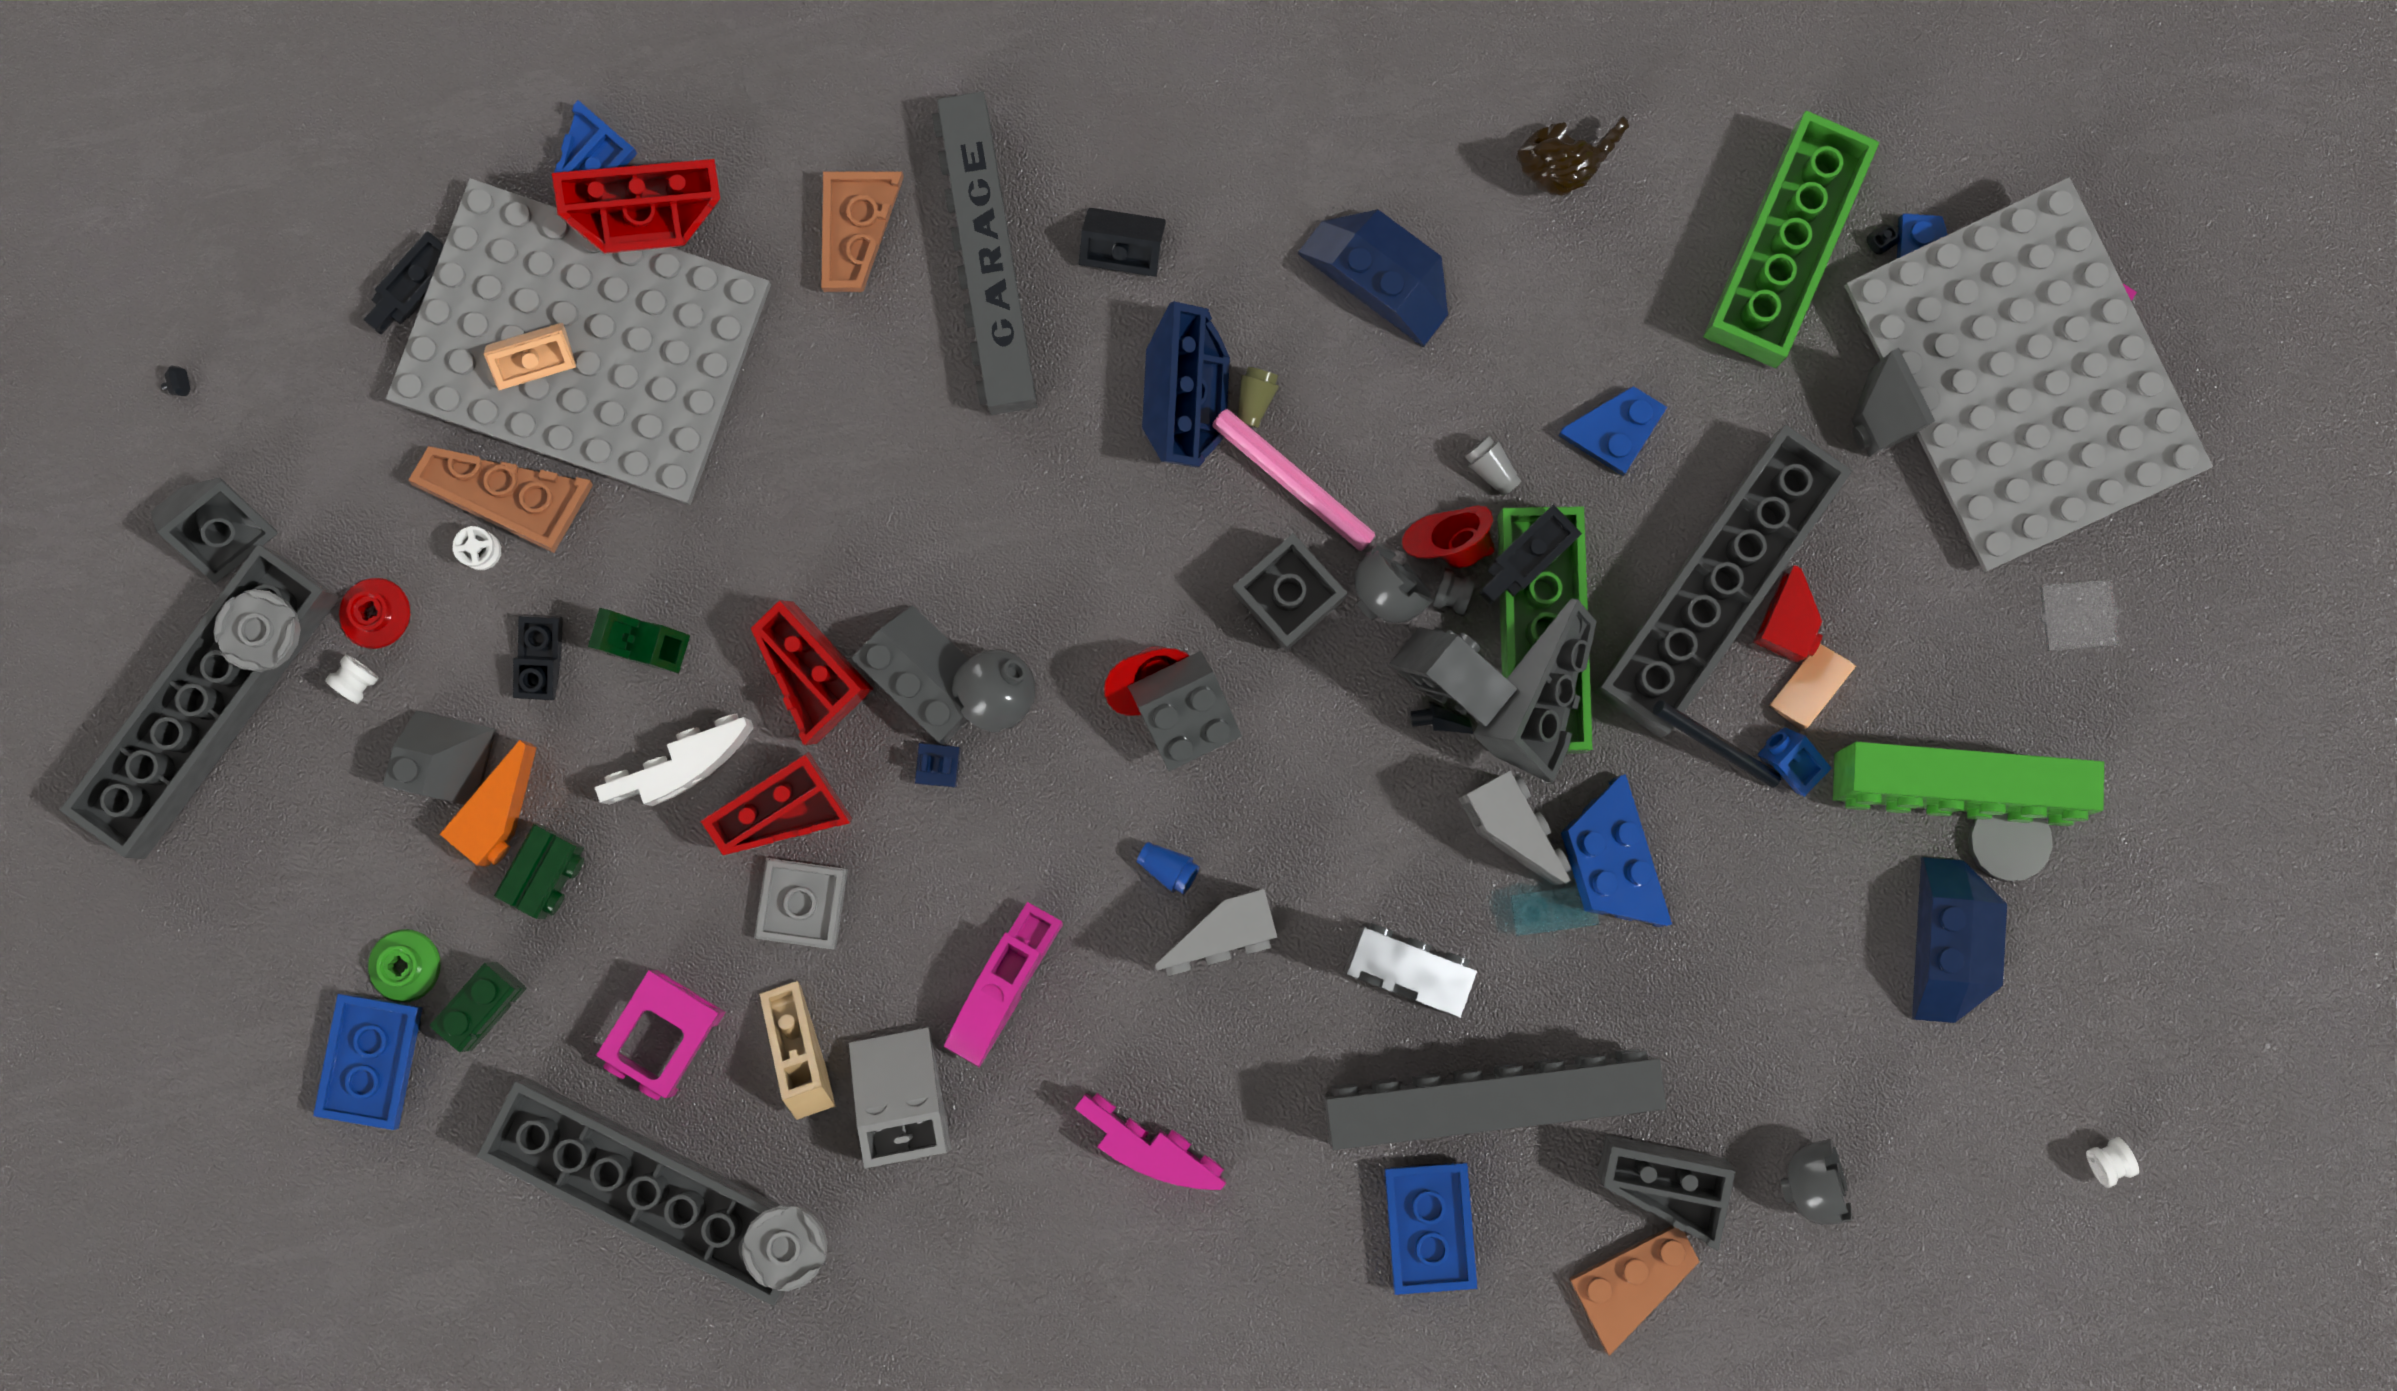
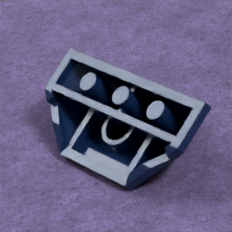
[1298,209,1448,347]
[1142,301,1230,468]
[1912,857,2007,1023]

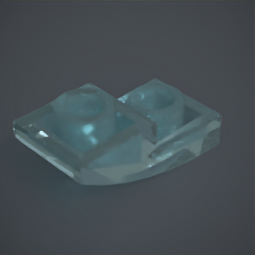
[1511,887,1600,936]

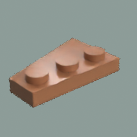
[821,172,904,292]
[1569,1226,1700,1356]

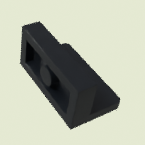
[1079,208,1166,277]

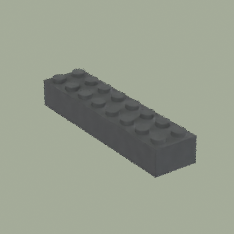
[1594,424,1853,738]
[59,544,340,859]
[1323,1049,1667,1150]
[477,1078,786,1306]

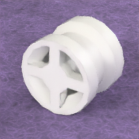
[453,526,501,570]
[325,654,379,704]
[2086,1137,2139,1188]

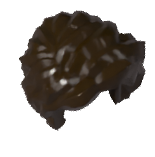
[1516,116,1629,196]

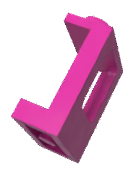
[596,970,726,1100]

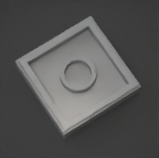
[754,858,848,950]

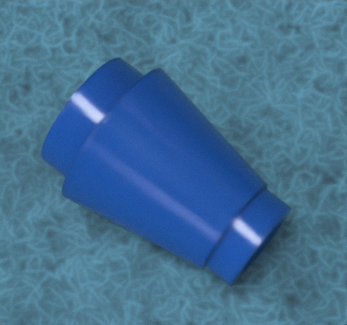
[1136,842,1200,894]

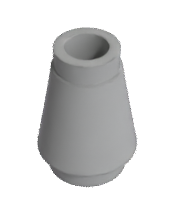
[1464,435,1521,496]

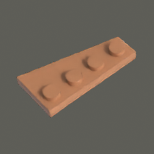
[409,446,593,553]

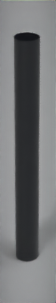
[1653,700,1781,788]

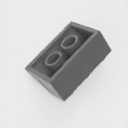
[851,605,969,746]

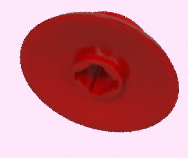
[339,578,410,649]

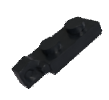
[363,231,444,335]
[1479,504,1582,605]

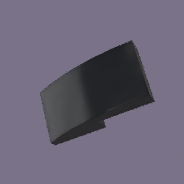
[513,615,563,700]

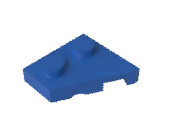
[554,100,637,173]
[1558,386,1667,476]

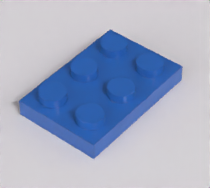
[313,994,423,1130]
[1384,1162,1478,1295]

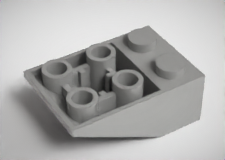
[1458,771,1571,885]
[1155,889,1277,976]
[849,1027,952,1169]

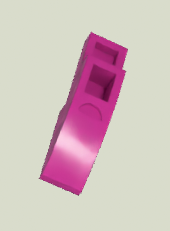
[944,902,1063,1068]
[1074,1092,1226,1190]

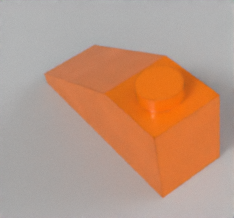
[440,740,537,867]

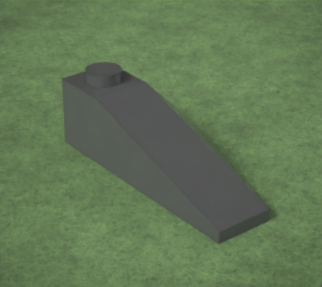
[1474,599,1597,782]

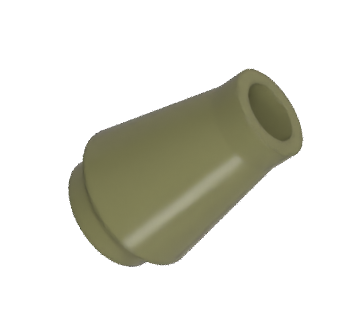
[1237,366,1279,428]

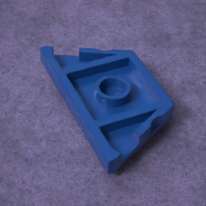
[1561,774,1672,927]

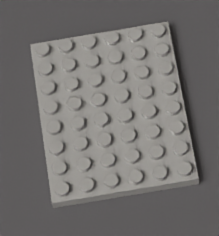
[1844,177,2213,572]
[386,178,771,505]

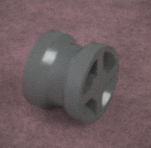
[1432,568,1476,616]

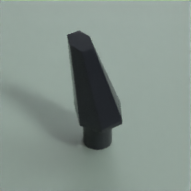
[1410,701,1474,734]

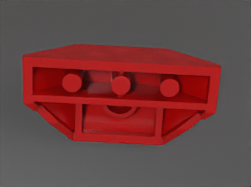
[551,159,720,254]

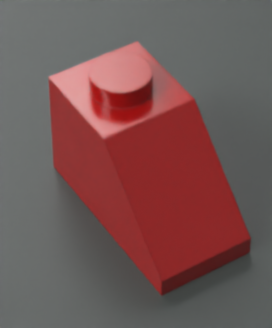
[1753,565,1823,663]

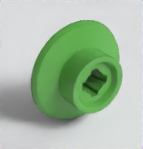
[368,929,441,1002]

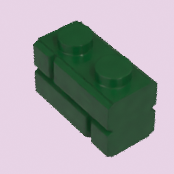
[494,824,584,919]
[429,962,527,1052]

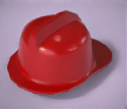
[1402,505,1495,568]
[1104,646,1189,716]

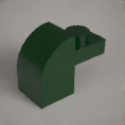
[588,608,690,674]

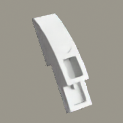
[595,714,754,806]

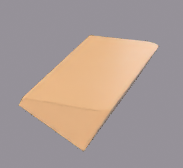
[484,323,576,391]
[1769,644,1856,731]

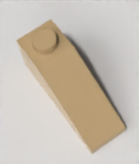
[759,981,836,1120]

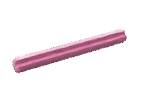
[1213,409,1375,551]

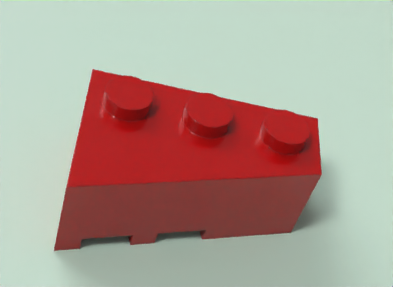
[751,600,873,745]
[700,751,853,855]

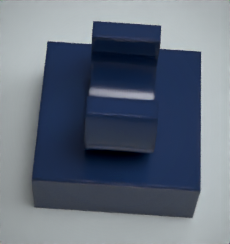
[915,743,961,788]

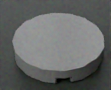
[213,589,301,672]
[1968,813,2053,882]
[742,1205,828,1291]

